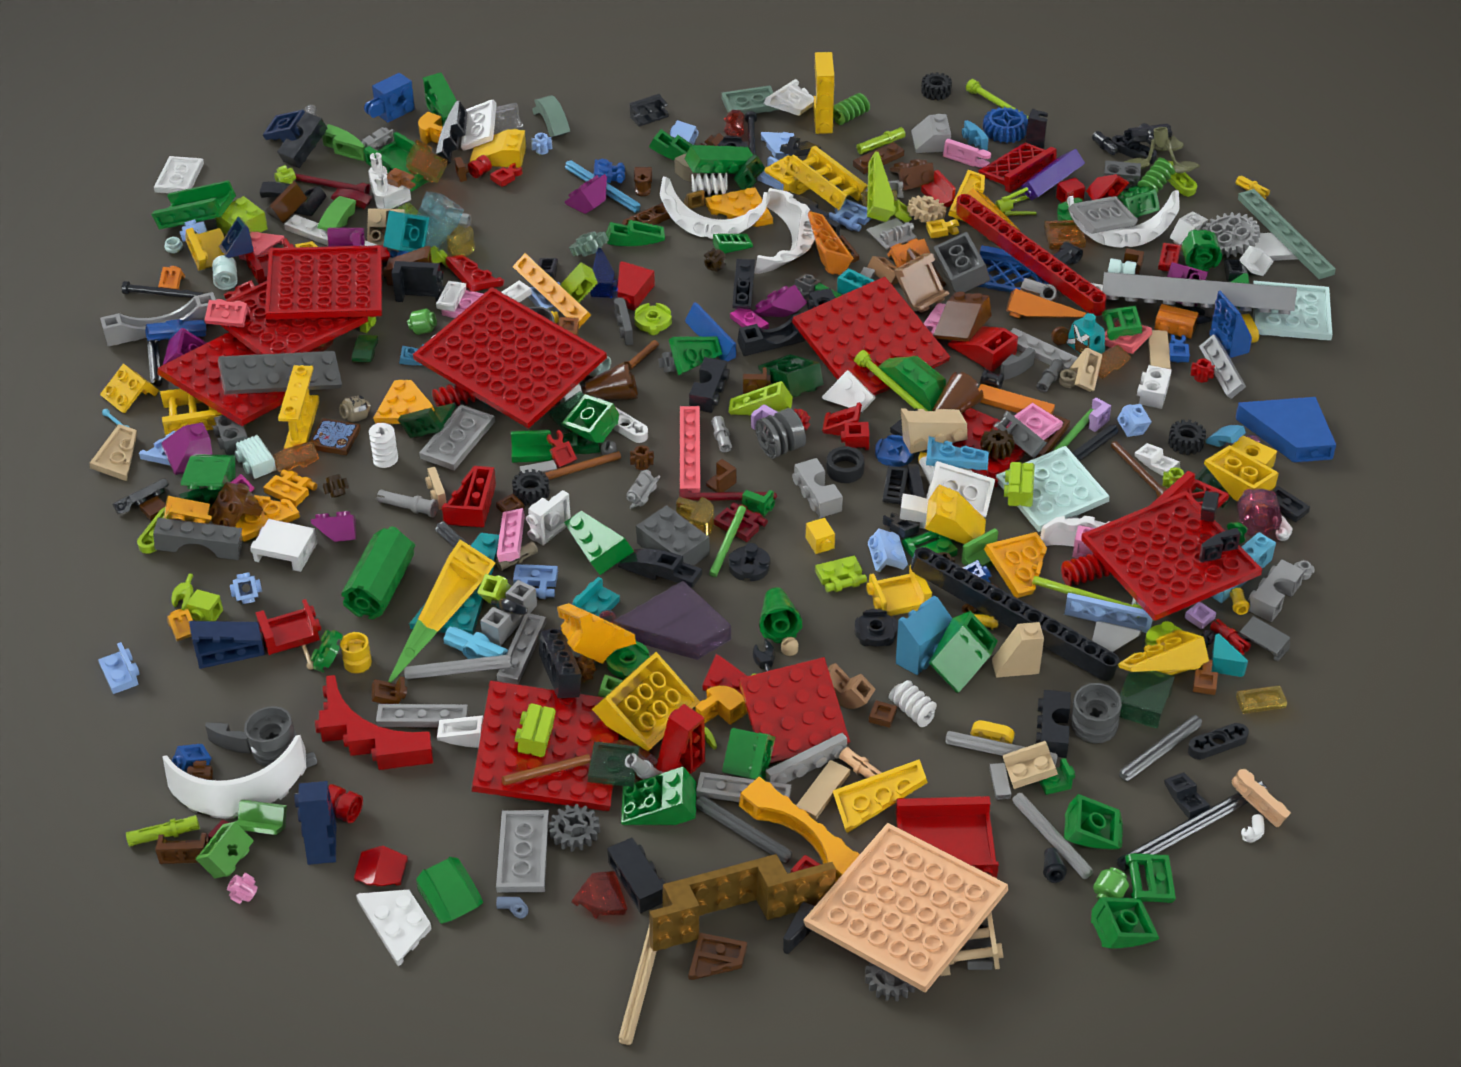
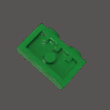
[1117,186,1160,218]
[722,728,775,781]

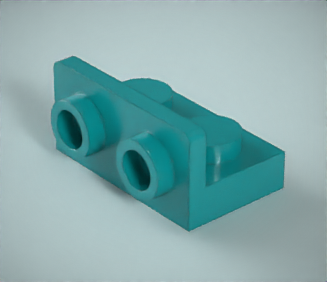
[572,577,620,618]

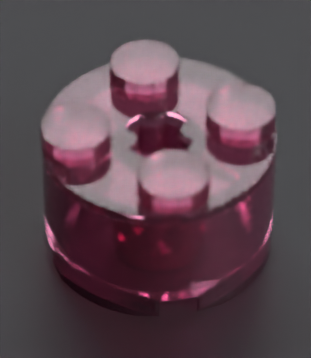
[1237,489,1282,536]

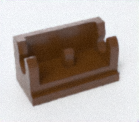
[155,833,210,864]

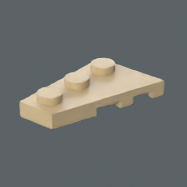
[90,424,137,481]

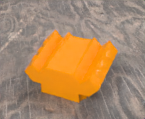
[557,603,636,664]

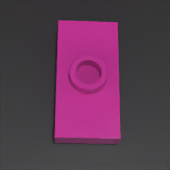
[730,309,769,329]

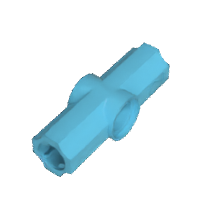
[443,627,508,659]

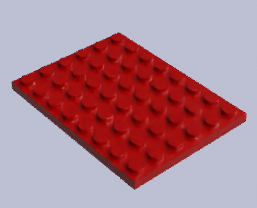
[413,287,607,429]

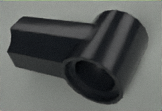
[1053,241,1083,265]

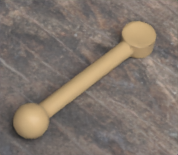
[302,644,313,670]

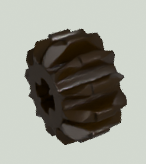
[980,428,1015,461]

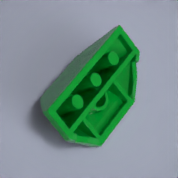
[878,356,946,411]

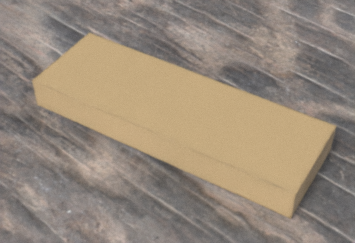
[1148,330,1171,369]
[796,760,850,821]

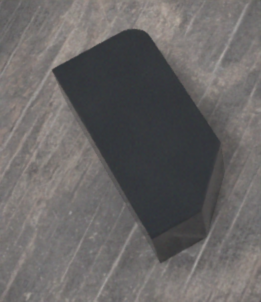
[1200,491,1219,522]

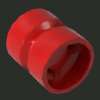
[329,784,363,823]

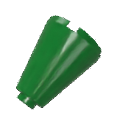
[759,587,802,643]

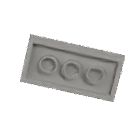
[1068,196,1138,234]
[419,405,495,471]
[496,810,549,893]

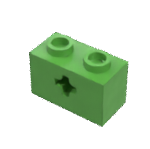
[196,822,254,879]

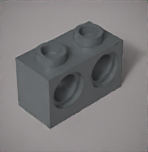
[1103,161,1141,190]
[212,415,248,455]

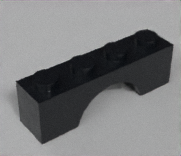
[737,312,806,356]

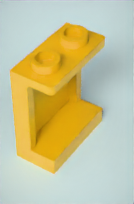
[866,565,932,616]

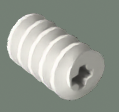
[691,173,727,196]
[369,423,398,468]
[889,680,937,727]

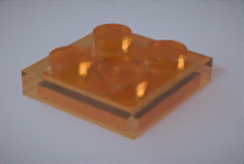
[1044,220,1086,249]

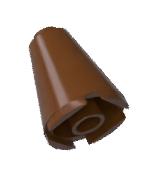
[582,361,638,400]
[932,372,984,414]

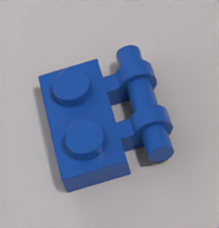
[593,159,625,183]

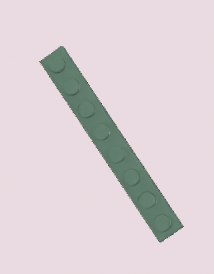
[1238,189,1336,279]

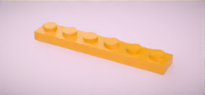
[513,253,591,328]

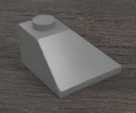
[1092,621,1142,652]

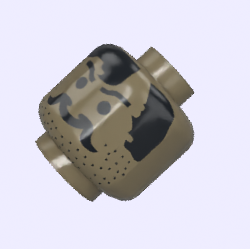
[339,395,370,423]

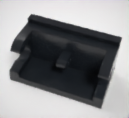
[630,94,669,127]
[1026,108,1048,149]

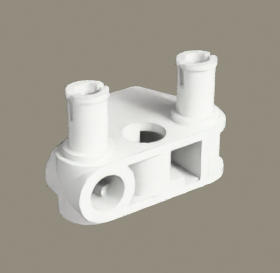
[368,153,411,209]

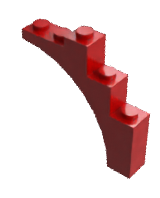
[315,675,433,770]

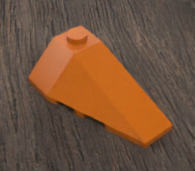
[808,211,854,275]
[1006,288,1087,319]

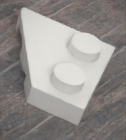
[822,370,876,412]

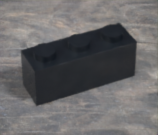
[607,837,666,914]

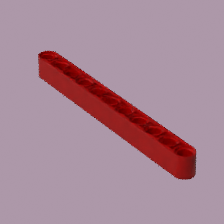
[956,194,1106,316]

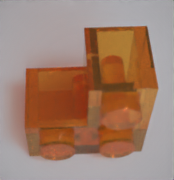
[406,139,447,183]

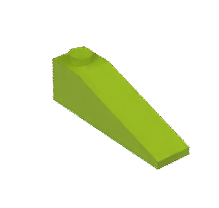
[867,151,896,222]

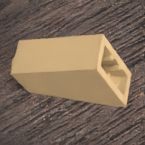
[992,622,1044,678]

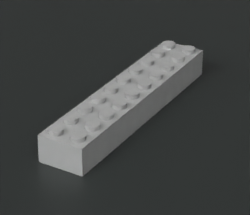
[1102,272,1297,314]

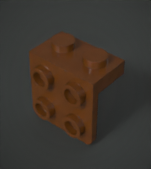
[889,159,934,190]
[208,482,263,527]

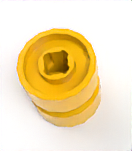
[340,632,372,674]

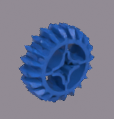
[983,107,1028,143]

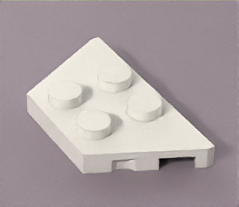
[764,79,814,116]
[356,890,432,966]

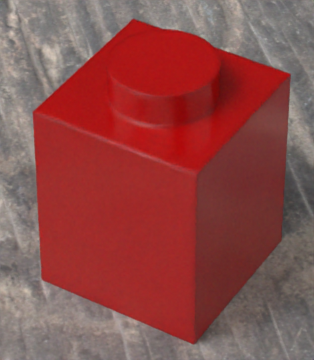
[1056,177,1085,203]

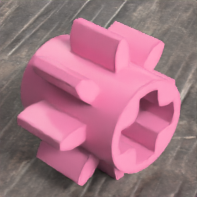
[227,873,257,904]

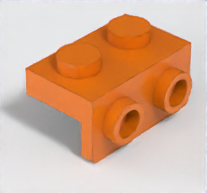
[887,239,930,268]

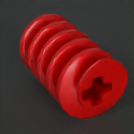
[432,384,475,407]
[1061,554,1110,586]

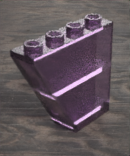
[615,581,731,660]

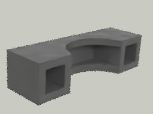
[153,518,243,560]

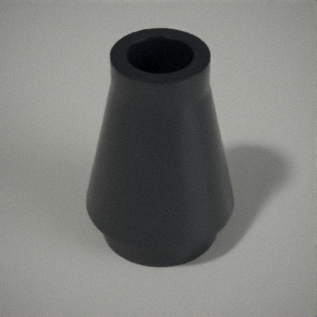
[1043,847,1067,883]

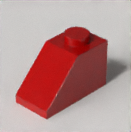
[1086,174,1129,200]

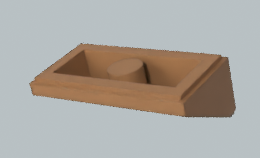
[867,256,899,285]

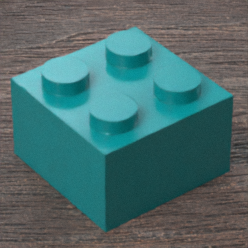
[383,210,430,252]

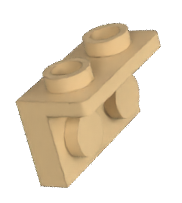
[1003,741,1058,789]

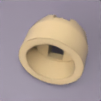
[781,637,798,656]

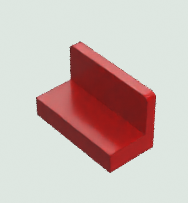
[921,170,956,208]

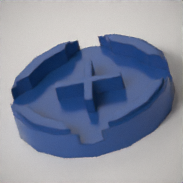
[875,435,914,467]

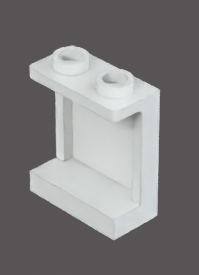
[251,519,317,572]

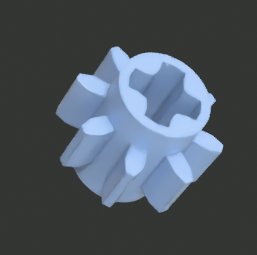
[531,133,552,155]

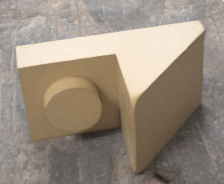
[1070,348,1102,392]

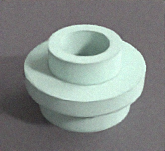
[164,237,183,253]

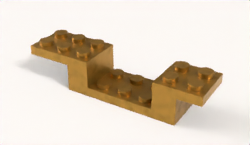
[649,854,836,952]

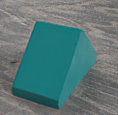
[1211,633,1248,677]

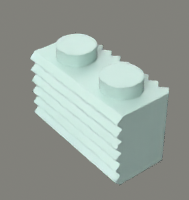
[235,435,276,479]

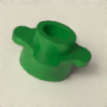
[1227,522,1248,543]

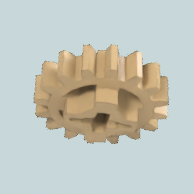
[907,195,946,223]

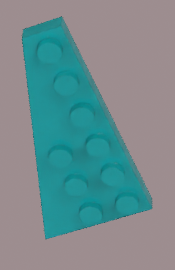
[409,533,500,635]

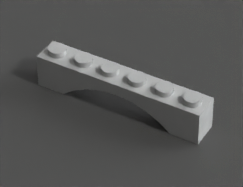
[100,292,216,346]

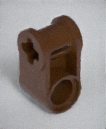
[634,167,652,196]

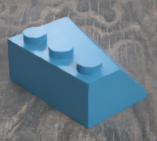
[896,596,952,675]

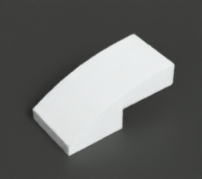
[1135,443,1180,476]

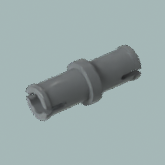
[1036,359,1064,393]

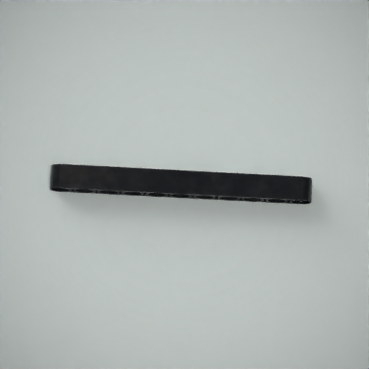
[911,547,1120,681]

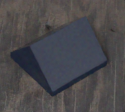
[219,216,254,258]

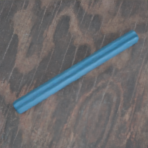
[565,160,641,213]

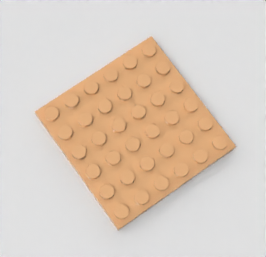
[803,823,1008,993]

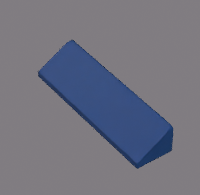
[685,302,736,361]

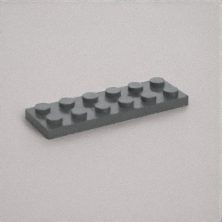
[218,351,342,395]

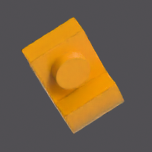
[418,112,443,144]
[695,686,747,725]

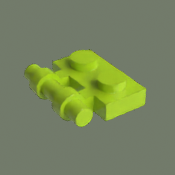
[815,555,867,592]

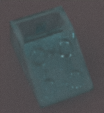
[417,191,464,248]

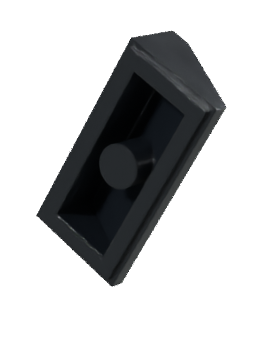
[294,186,327,216]

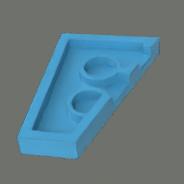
[926,436,989,470]

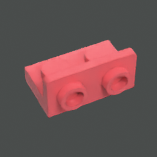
[205,299,250,327]

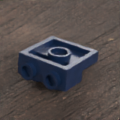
[263,109,305,143]

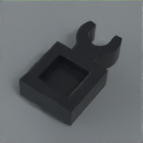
[882,512,920,538]

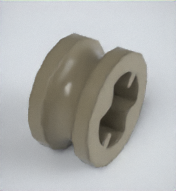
[1059,369,1077,388]

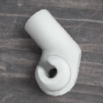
[1275,516,1293,541]
[1241,814,1265,843]

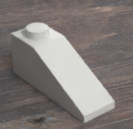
[1170,212,1208,246]

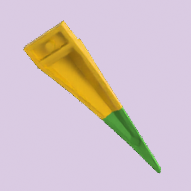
[388,540,496,683]

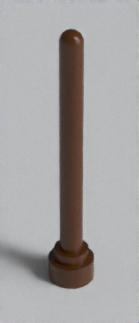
[1111,441,1168,498]

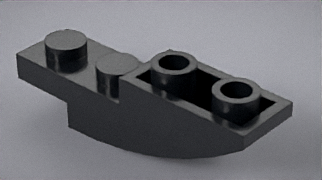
[732,259,755,309]
[618,549,702,588]

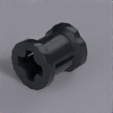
[980,369,1004,389]

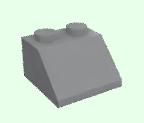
[911,114,951,153]

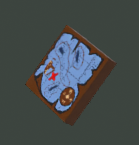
[309,418,361,456]

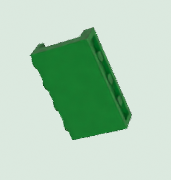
[364,132,443,192]
[151,180,236,230]

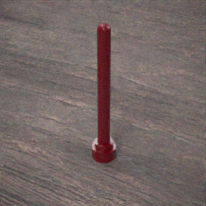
[295,174,371,195]
[679,489,777,505]

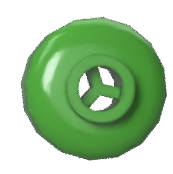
[407,308,437,335]
[1093,867,1129,900]

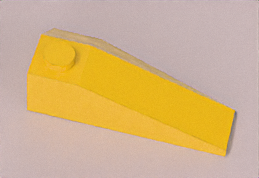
[1118,629,1209,672]

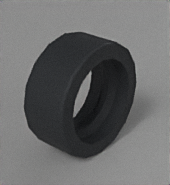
[826,446,865,483]

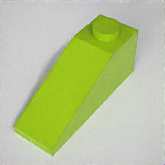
[728,381,793,415]

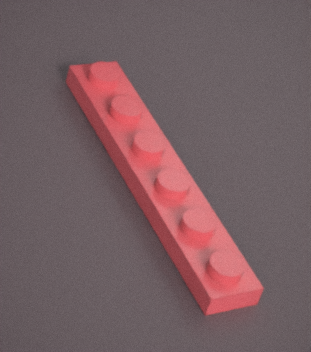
[680,406,700,493]

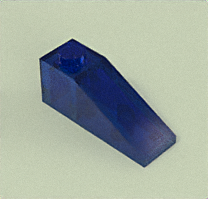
[590,248,618,298]

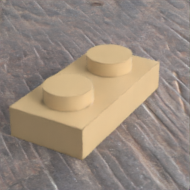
[425,467,446,510]

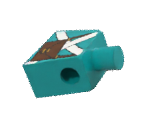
[1067,313,1105,356]

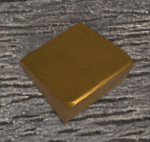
[684,190,705,209]

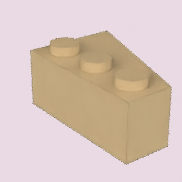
[901,408,968,454]

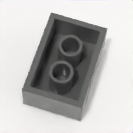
[933,232,991,293]
[636,505,710,566]

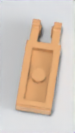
[1231,768,1291,828]

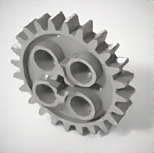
[1201,212,1260,258]

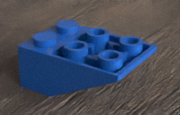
[1210,290,1252,358]

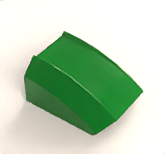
[561,394,619,443]
[1063,794,1123,849]
[416,857,483,924]
[1091,897,1160,948]

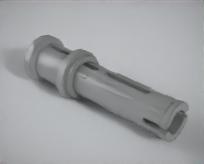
[377,489,439,517]

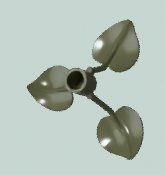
[1124,127,1200,173]

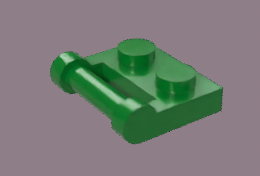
[1102,306,1142,340]
[902,531,958,558]
[1125,853,1176,903]

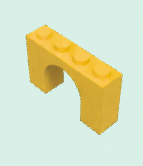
[814,52,834,134]

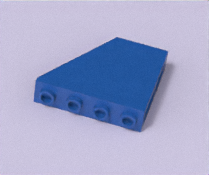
[1236,397,1336,462]

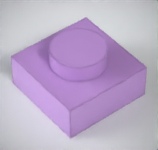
[1185,602,1216,629]

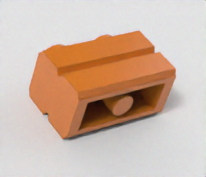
[1154,304,1199,339]

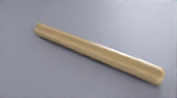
[619,924,657,1045]

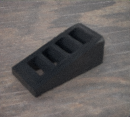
[538,258,558,280]
[1224,259,1248,282]
[882,466,908,505]
[783,902,815,954]

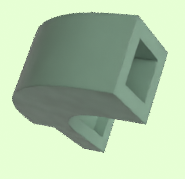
[532,95,570,137]

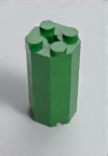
[341,526,415,620]

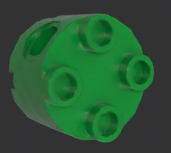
[1181,230,1222,272]

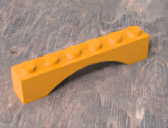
[739,777,860,883]

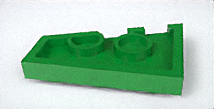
[669,336,722,375]

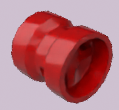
[467,155,492,178]

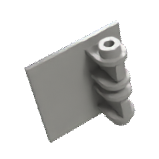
[867,218,917,250]

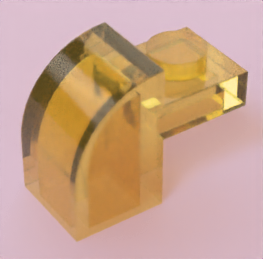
[447,221,475,257]
[676,497,714,536]

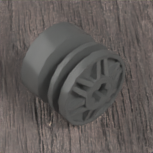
[755,408,806,459]
[1071,683,1122,743]
[244,706,297,767]

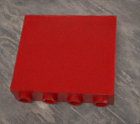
[896,796,999,879]

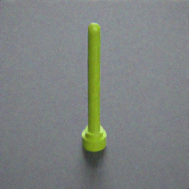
[966,79,1029,119]
[854,350,928,411]

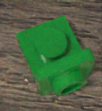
[742,490,775,517]
[1039,758,1075,795]

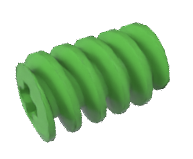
[833,93,870,125]
[1137,158,1175,194]

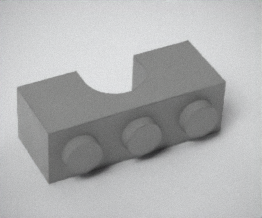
[792,458,843,518]
[1248,560,1305,622]
[480,580,537,646]

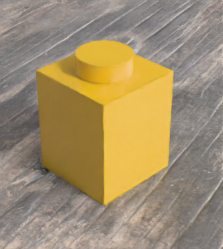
[806,518,835,554]

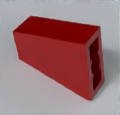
[618,261,655,311]

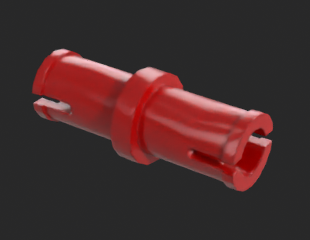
[1210,619,1251,655]

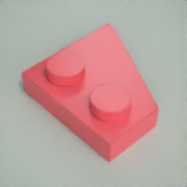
[239,232,285,260]

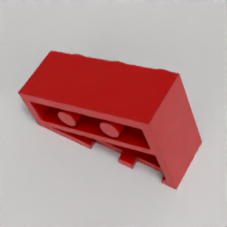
[442,466,496,528]
[656,704,705,775]

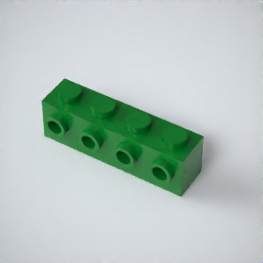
[684,145,753,174]

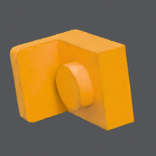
[167,609,193,641]

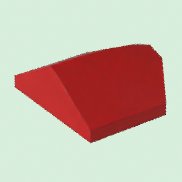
[822,402,862,436]
[354,845,408,886]

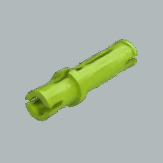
[856,127,906,155]
[126,815,200,847]

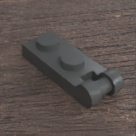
[614,298,633,345]
[994,410,1047,458]

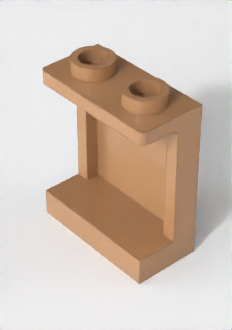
[894,253,949,312]

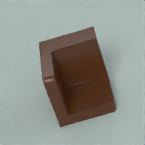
[1123,248,1144,275]
[706,459,737,492]

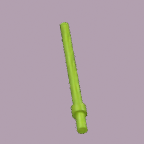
[1032,576,1153,620]

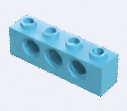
[1211,532,1276,603]

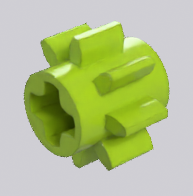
[274,165,296,184]
[1162,467,1184,488]

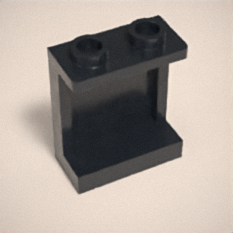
[392,261,445,303]

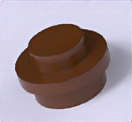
[1051,327,1069,345]

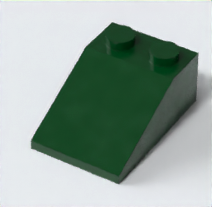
[758,354,824,398]

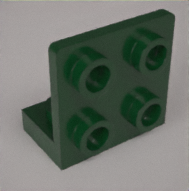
[398,403,455,438]

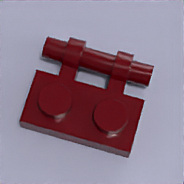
[714,502,768,542]

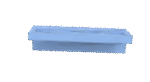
[1065,593,1153,633]

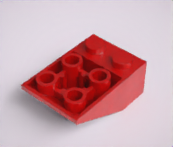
[948,326,1018,372]

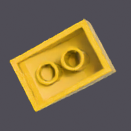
[469,129,526,168]
[1204,445,1279,508]
[925,484,986,544]

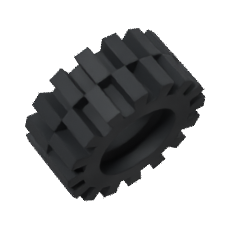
[921,72,952,101]
[1168,419,1206,455]
[512,469,550,506]

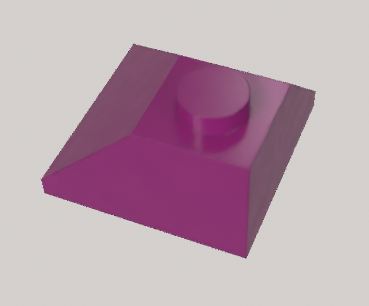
[161,422,212,475]

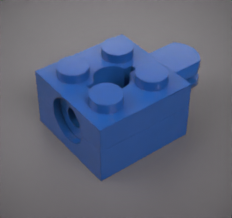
[364,73,415,122]

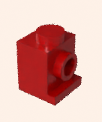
[841,422,869,450]

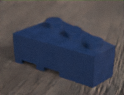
[189,621,265,669]
[294,781,337,865]

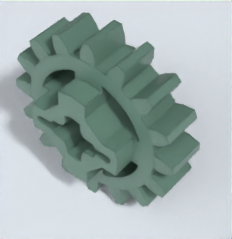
[569,231,609,257]

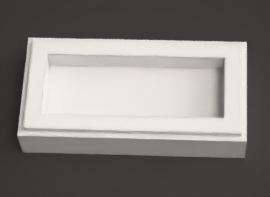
[436,281,467,312]

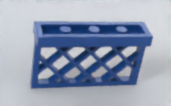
[977,245,1048,294]

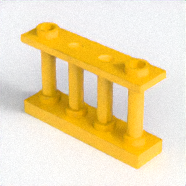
[785,146,868,210]
[278,365,319,454]
[160,389,222,436]

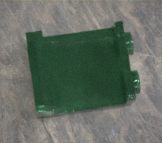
[1119,671,1175,728]

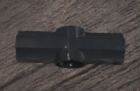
[1123,123,1172,145]

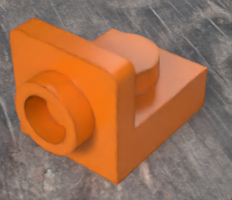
[158,266,185,289]

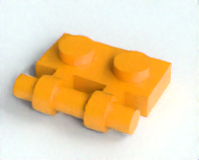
[263,469,318,507]

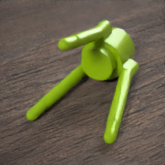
[996,187,1037,216]

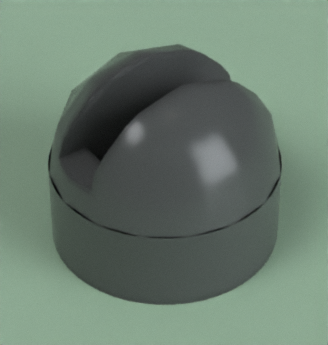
[601,440,617,456]

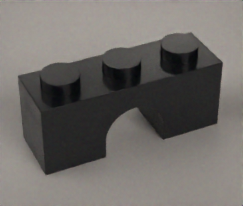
[277,112,328,168]
[689,357,730,413]
[1036,690,1071,758]

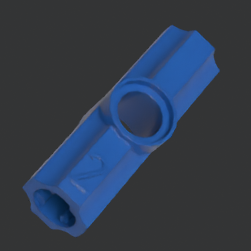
[145,319,206,341]

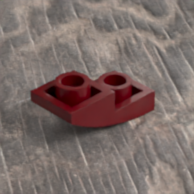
[330,189,373,209]

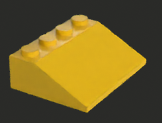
[592,652,700,751]

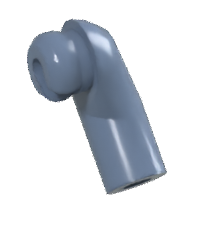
[497,897,528,918]

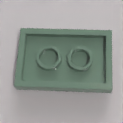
[722,86,779,117]

